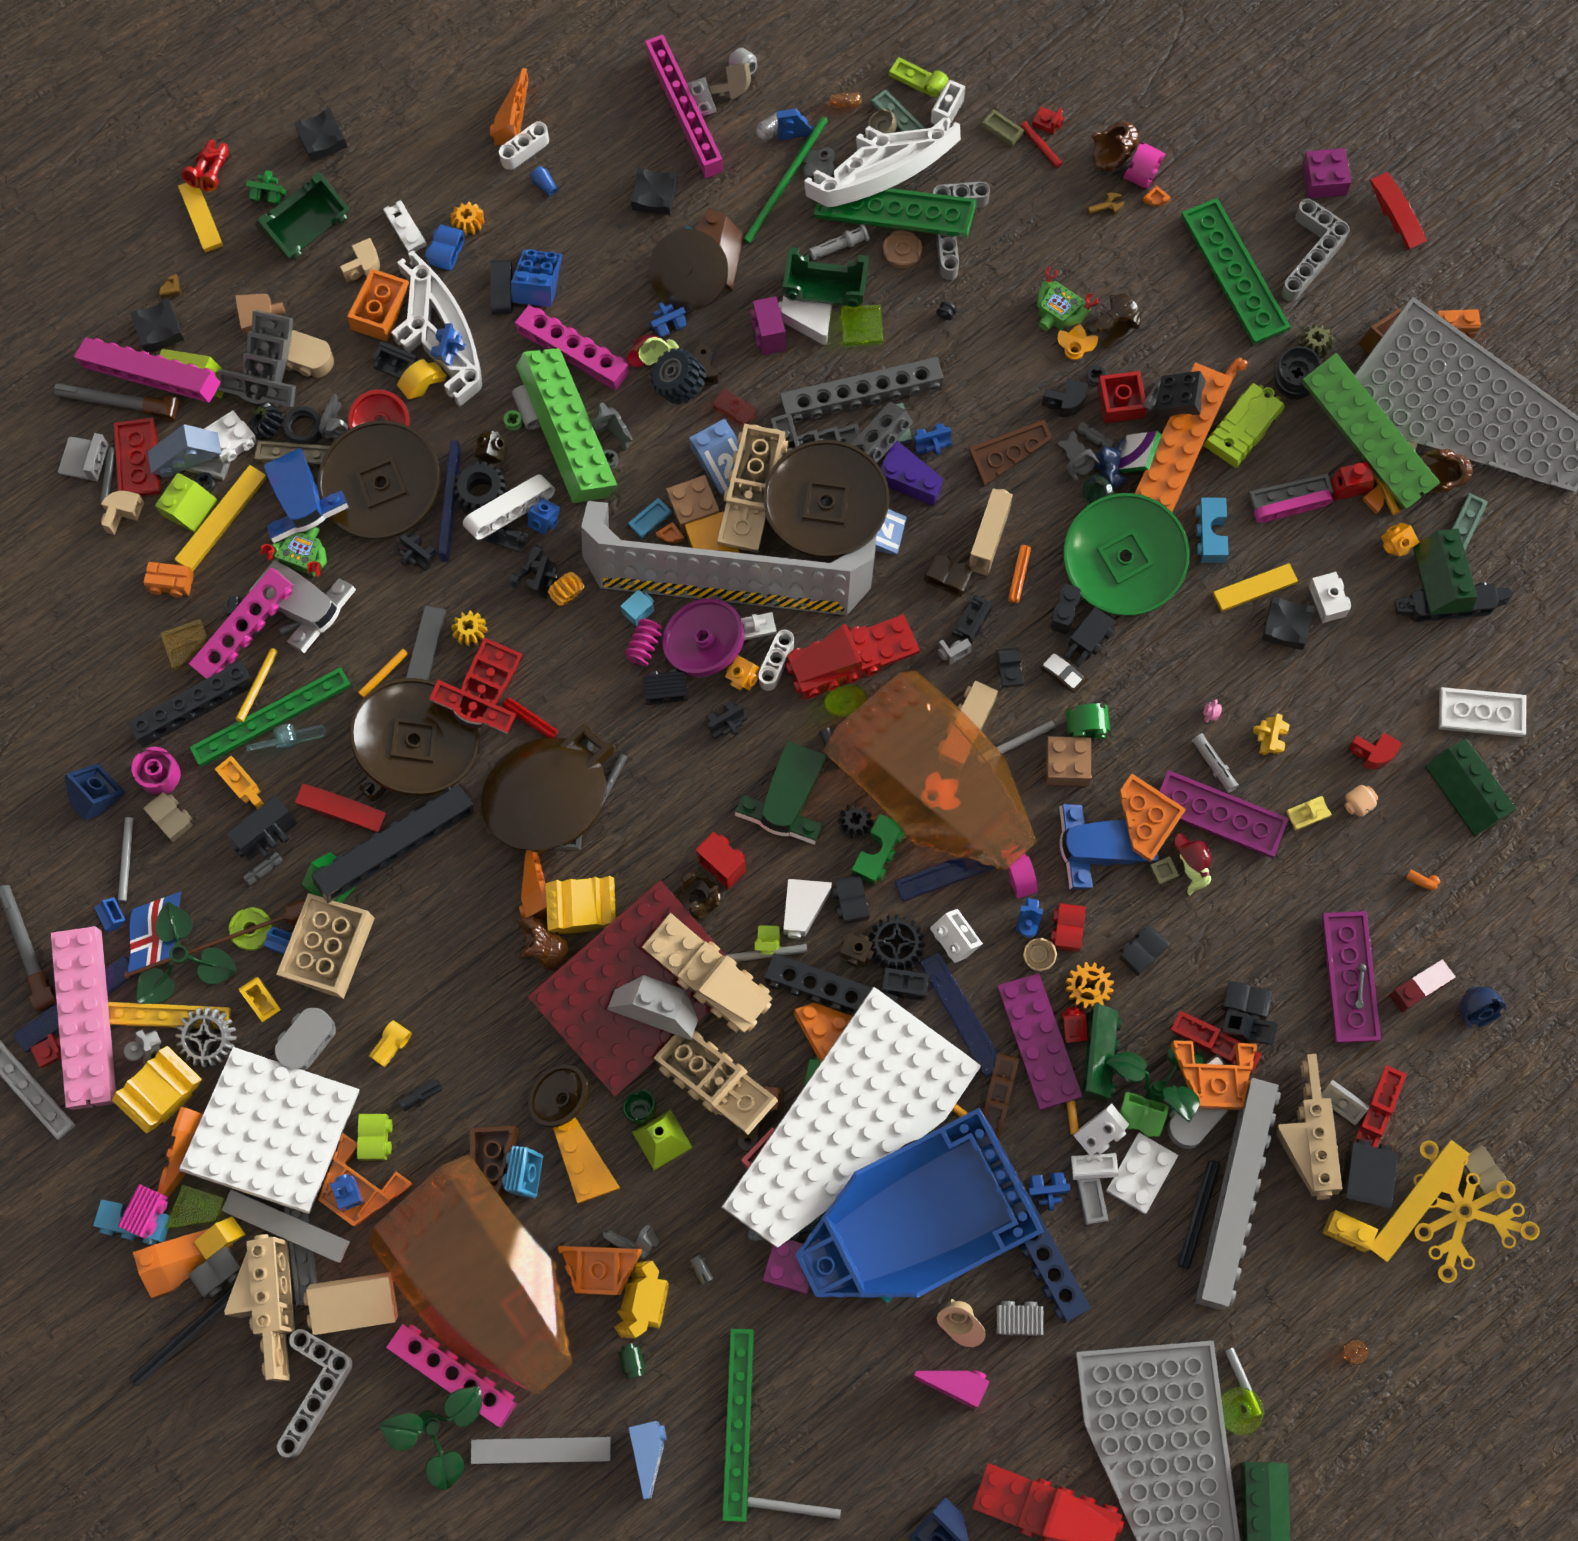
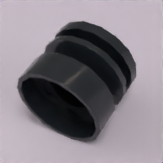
[1274,346,1321,400]

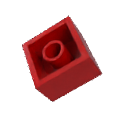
[1097,371,1147,423]
[696,832,746,890]

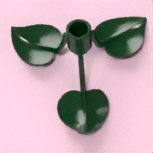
[137,902,237,1004]
[1106,1047,1204,1122]
[378,1385,482,1490]

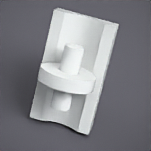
[741,612,777,640]

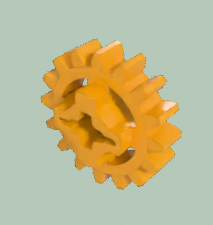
[1066,962,1114,1010]

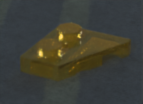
[161,619,208,671]

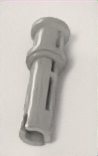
[809,224,869,261]

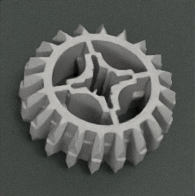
[175,1007,237,1067]

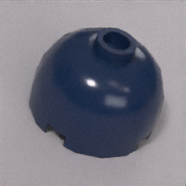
[1459,986,1506,1028]

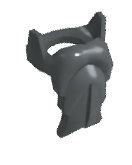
[319,394,349,441]
[591,403,632,451]
[1058,431,1100,481]
[602,1224,660,1259]

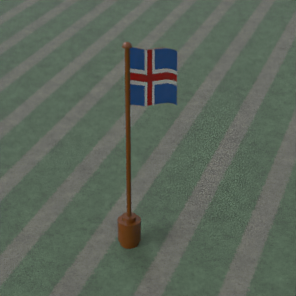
[124,891,306,979]

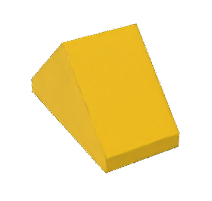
[239,977,281,1022]
[194,1216,245,1261]

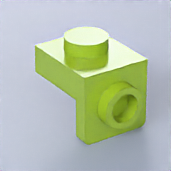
[755,925,780,954]

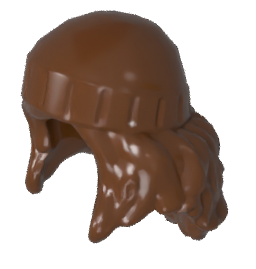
[1091,121,1139,172]
[1419,449,1473,495]
[517,916,568,970]

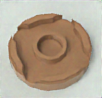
[883,230,922,268]

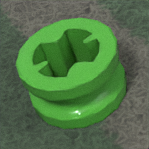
[504,410,523,431]

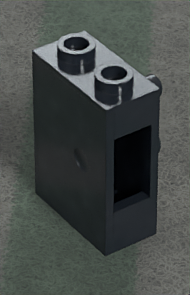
[227,796,298,861]

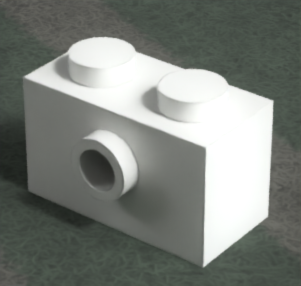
[1309,572,1351,623]

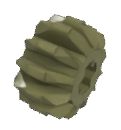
[1298,323,1334,358]

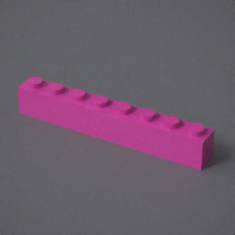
[645,35,723,178]
[74,337,221,403]

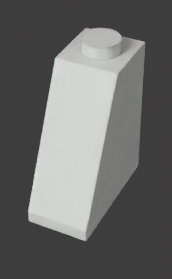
[779,296,831,345]
[784,879,832,939]

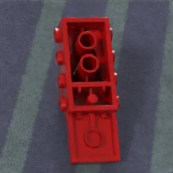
[785,614,920,700]
[972,1463,1124,1541]

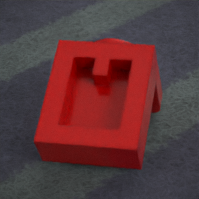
[1032,106,1064,134]
[1061,1007,1088,1043]
[31,1033,61,1068]

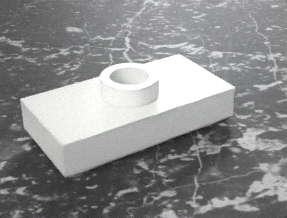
[1071,1153,1118,1180]

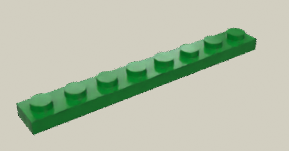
[190,667,352,767]
[723,1329,754,1522]

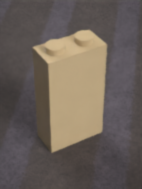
[969,488,1013,576]
[304,1272,398,1335]

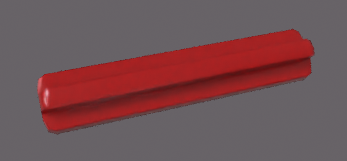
[503,698,558,738]

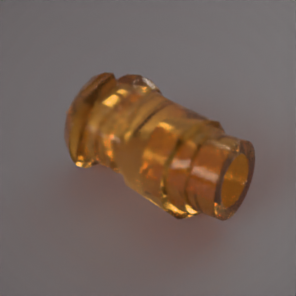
[830,92,862,109]

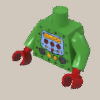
[1037,267,1099,331]
[260,527,327,577]

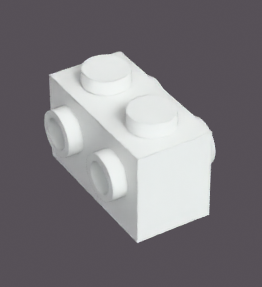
[930,909,983,963]
[1073,1103,1129,1156]

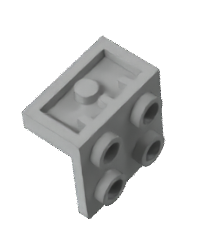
[58,433,109,482]

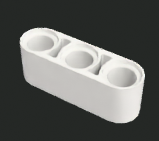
[499,122,549,170]
[758,630,794,691]

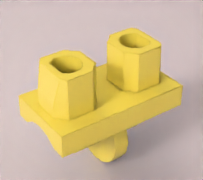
[1286,796,1332,831]

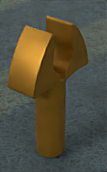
[1087,193,1125,215]

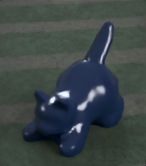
[1094,439,1127,492]

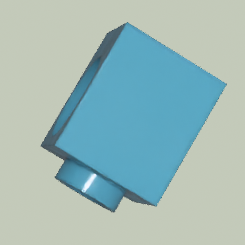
[621,590,654,627]

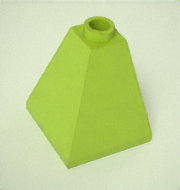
[632,1109,693,1171]

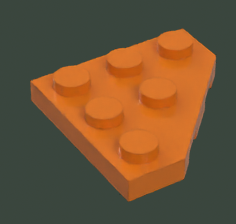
[1119,774,1186,862]
[794,1002,853,1062]

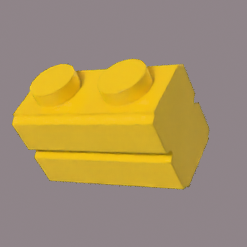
[1323,1210,1378,1253]

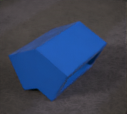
[94,897,125,933]
[263,926,292,955]

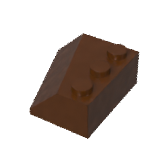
[695,208,744,291]

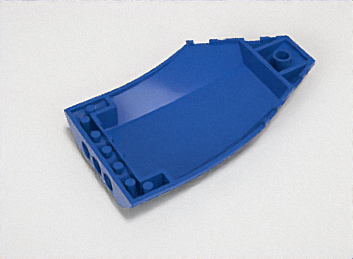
[795,1108,1044,1297]

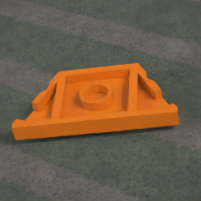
[558,1246,642,1295]

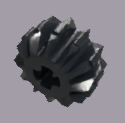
[249,403,283,439]
[837,803,874,840]

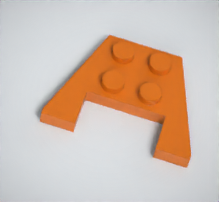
[1171,1041,1257,1110]
[318,1133,413,1227]

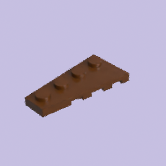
[968,420,1052,486]

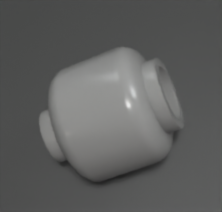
[729,48,757,75]

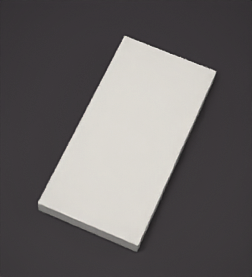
[1439,687,1526,737]

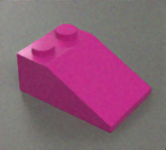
[913,1369,990,1409]

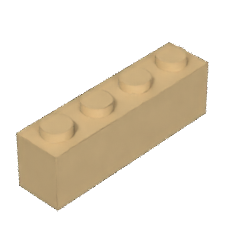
[937,681,998,770]

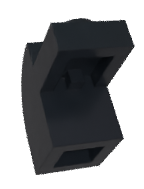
[1042,379,1088,417]
[995,647,1024,688]
[1222,1010,1278,1046]

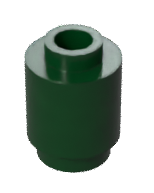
[618,1343,645,1379]

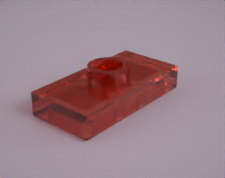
[713,389,758,426]

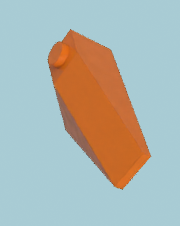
[490,68,529,145]
[519,850,547,920]
[157,1107,203,1201]
[133,1229,233,1298]

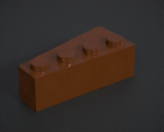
[470,1126,520,1222]

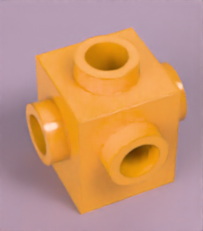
[1381,522,1419,557]
[725,655,761,691]

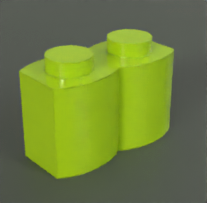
[357,1114,392,1161]

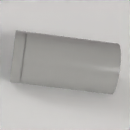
[512,385,541,430]

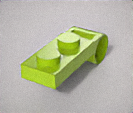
[889,57,948,98]

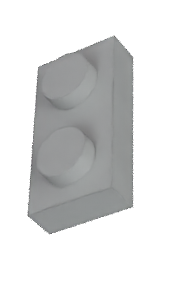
[1321,1080,1370,1125]

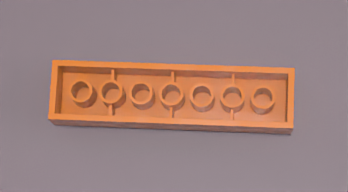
[1135,362,1233,513]

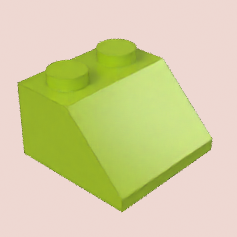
[155,473,218,533]

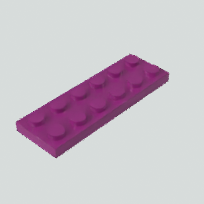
[1159,770,1289,859]
[1322,911,1381,1044]
[997,973,1082,1111]

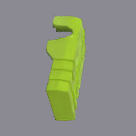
[1203,383,1285,469]

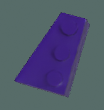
[881,441,943,506]

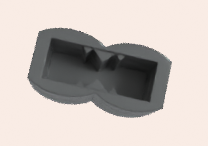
[188,1247,242,1298]

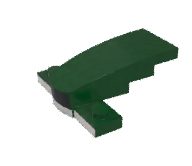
[735,741,827,845]

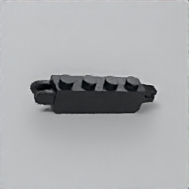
[1394,582,1513,622]

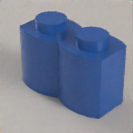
[425,224,465,271]

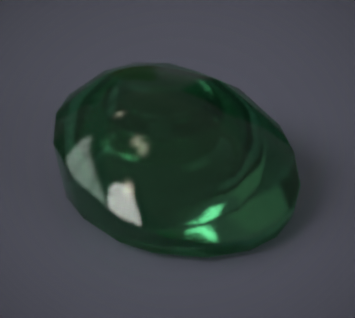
[1083,474,1114,505]

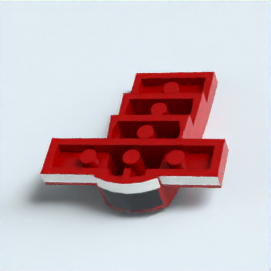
[429,637,523,734]

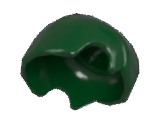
[623,1089,657,1125]

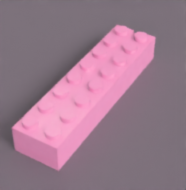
[51,926,116,1110]

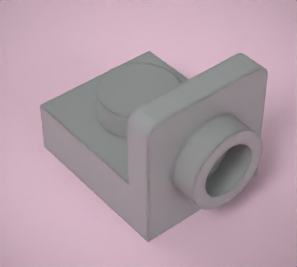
[937,638,972,665]

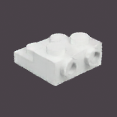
[204,411,257,464]

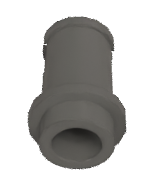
[689,1254,714,1285]

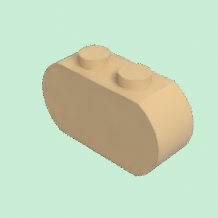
[285,330,334,378]

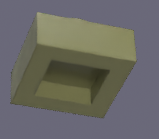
[1149,857,1179,886]

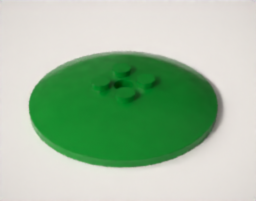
[1063,493,1190,616]

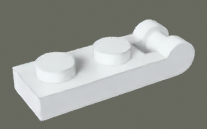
[383,200,427,253]

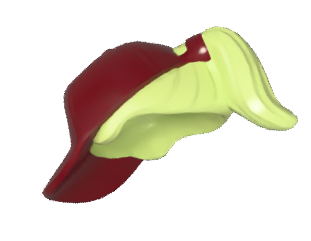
[626,335,680,367]
[1174,833,1212,895]

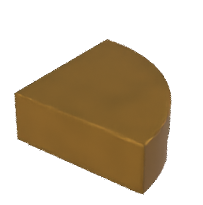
[159,274,181,299]

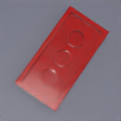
[114,417,161,496]

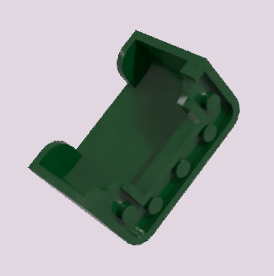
[255,171,350,260]
[783,247,869,308]

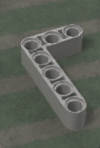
[933,182,990,280]
[1281,199,1349,302]
[277,1329,353,1458]

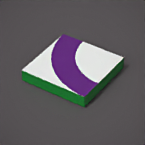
[1119,431,1162,473]

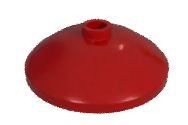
[348,390,410,429]

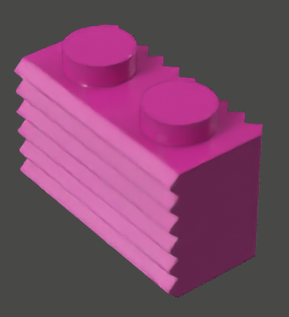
[118,1184,168,1239]

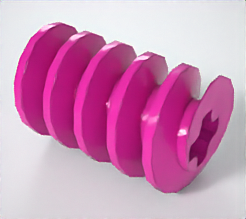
[625,618,662,666]

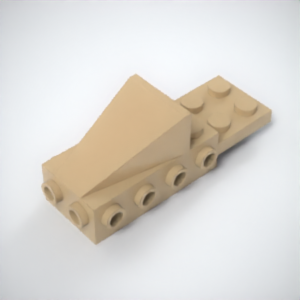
[717,424,788,553]
[642,913,772,1033]
[654,1030,778,1135]
[1276,1054,1342,1200]
[225,1235,295,1382]

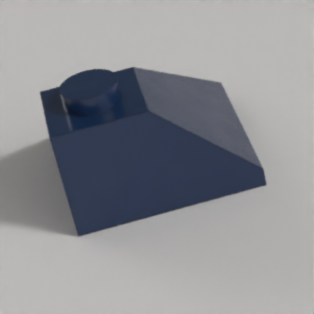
[65,763,125,821]
[909,1497,969,1541]

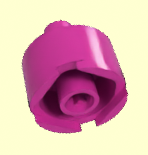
[1123,142,1165,189]
[131,747,181,795]

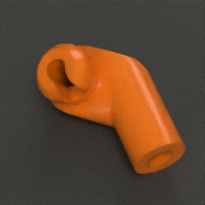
[1225,358,1248,383]
[1406,870,1440,890]

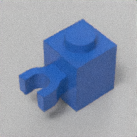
[330,1174,364,1212]

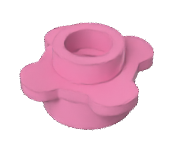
[1203,699,1222,722]

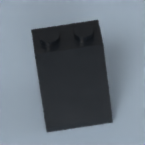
[1339,1138,1398,1209]

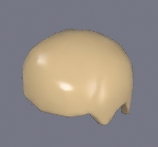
[1023,938,1057,971]

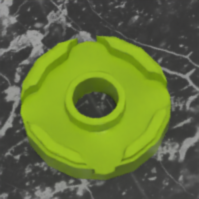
[229,907,273,951]

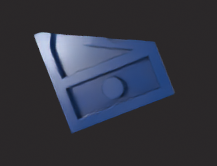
[776,109,814,140]

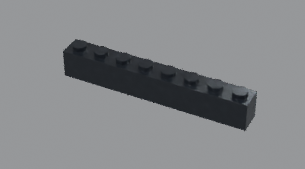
[312,785,474,903]

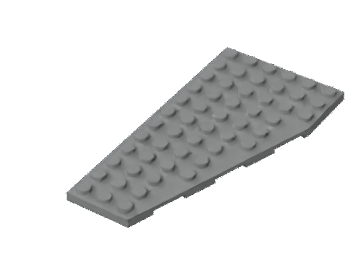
[1355,297,1578,492]
[1076,1340,1240,1541]

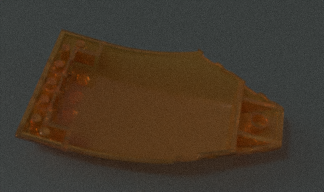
[823,670,1037,870]
[368,1154,572,1395]

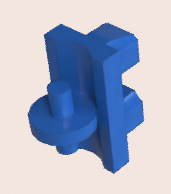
[649,302,687,338]
[430,323,466,366]
[914,423,952,456]
[1016,898,1043,938]
[1027,1172,1070,1211]

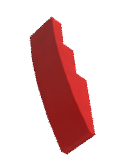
[1369,172,1427,250]
[294,784,386,833]
[1171,1011,1262,1075]
[1353,1065,1407,1147]

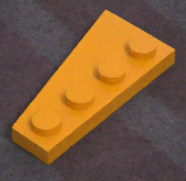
[553,1118,621,1204]

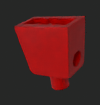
[1330,462,1374,501]

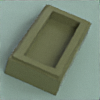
[981,109,1025,147]

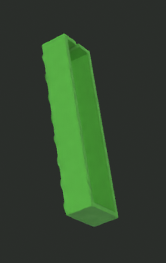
[516,348,617,503]
[1301,353,1440,510]

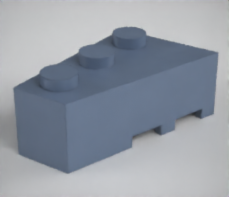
[148,424,221,477]

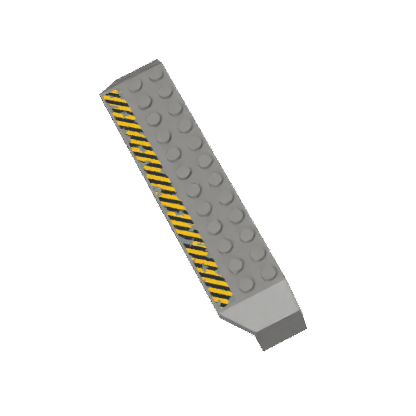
[581,501,877,616]

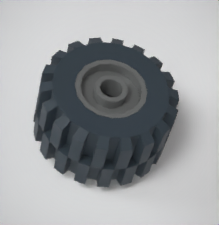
[650,348,706,405]

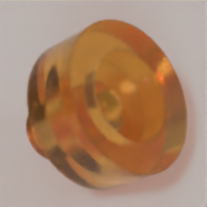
[1343,1340,1368,1364]

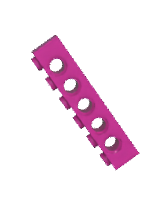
[515,305,629,391]
[189,568,295,679]
[386,1324,517,1427]

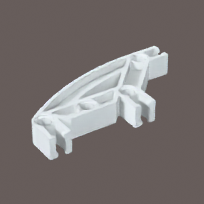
[804,117,961,207]
[391,250,482,407]

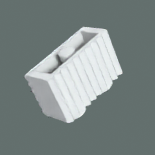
[931,80,965,126]

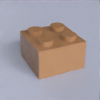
[666,475,719,534]
[1046,736,1091,786]

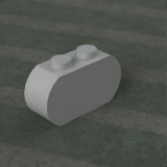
[275,1008,336,1071]
[1167,1109,1227,1149]

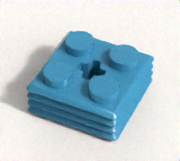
[502,1146,543,1199]

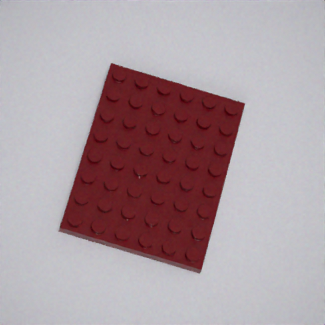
[527,880,726,1097]

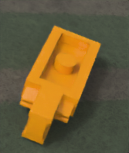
[215,756,264,809]

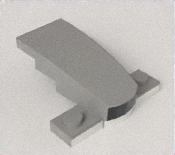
[249,560,356,653]

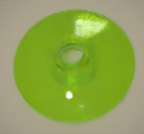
[825,685,867,716]
[1221,1387,1264,1435]

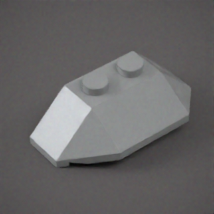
[607,975,698,1040]

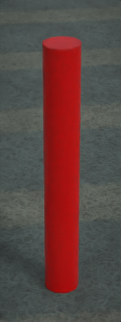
[1021,121,1063,168]

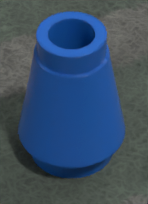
[530,166,558,196]

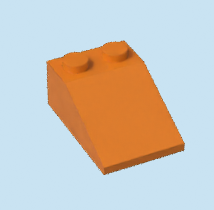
[347,269,409,342]

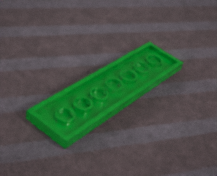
[814,188,977,238]
[1181,198,1291,345]

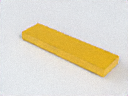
[178,183,224,253]
[1213,563,1298,612]

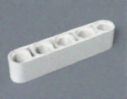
[463,474,555,540]

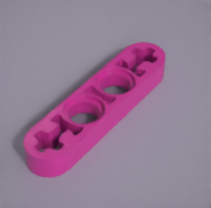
[1253,490,1333,523]

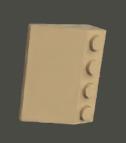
[277,893,375,999]

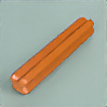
[1008,545,1031,604]

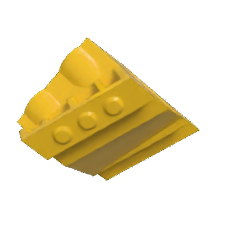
[546,876,616,934]
[112,1046,202,1134]
[614,1260,669,1338]

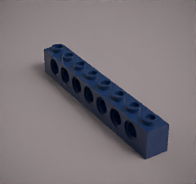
[1002,1147,1091,1323]

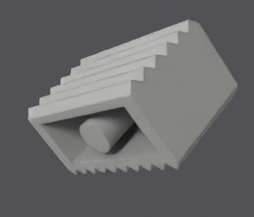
[996,1301,1043,1336]

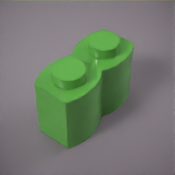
[1119,1092,1169,1137]

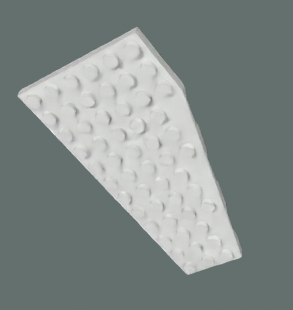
[721,987,981,1248]

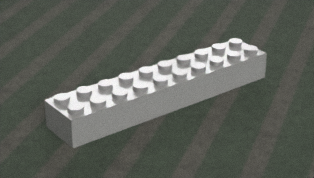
[1195,1078,1281,1311]

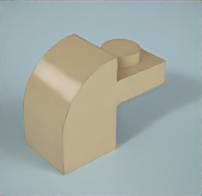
[340,238,380,282]
[101,491,144,535]

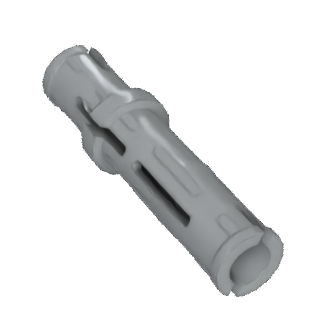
[1192,733,1239,793]

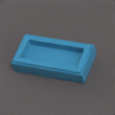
[628,498,672,540]

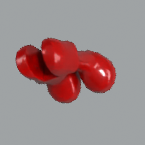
[181,139,229,192]

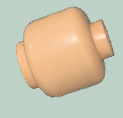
[1344,785,1378,817]

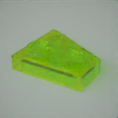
[166,1185,226,1228]

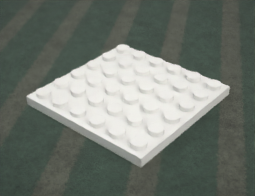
[180,1047,359,1214]

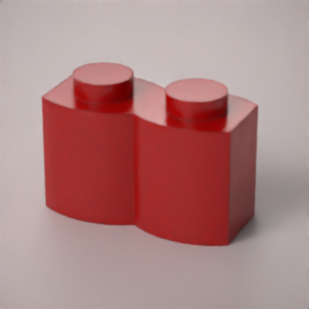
[1050,903,1086,952]

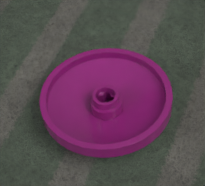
[663,598,745,677]

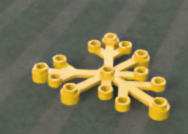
[1414,1141,1540,1283]

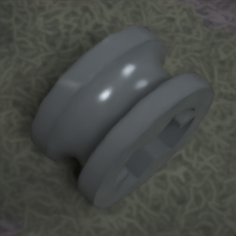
[603,450,619,470]

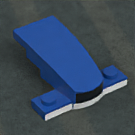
[264,447,349,543]
[1059,804,1159,890]

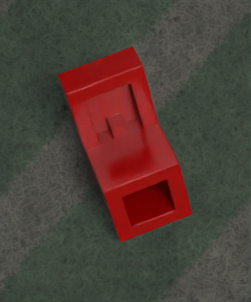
[1348,733,1402,769]

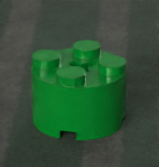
[1065,704,1110,740]

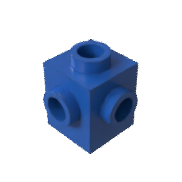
[527,498,560,535]

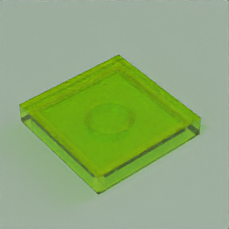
[841,305,883,346]

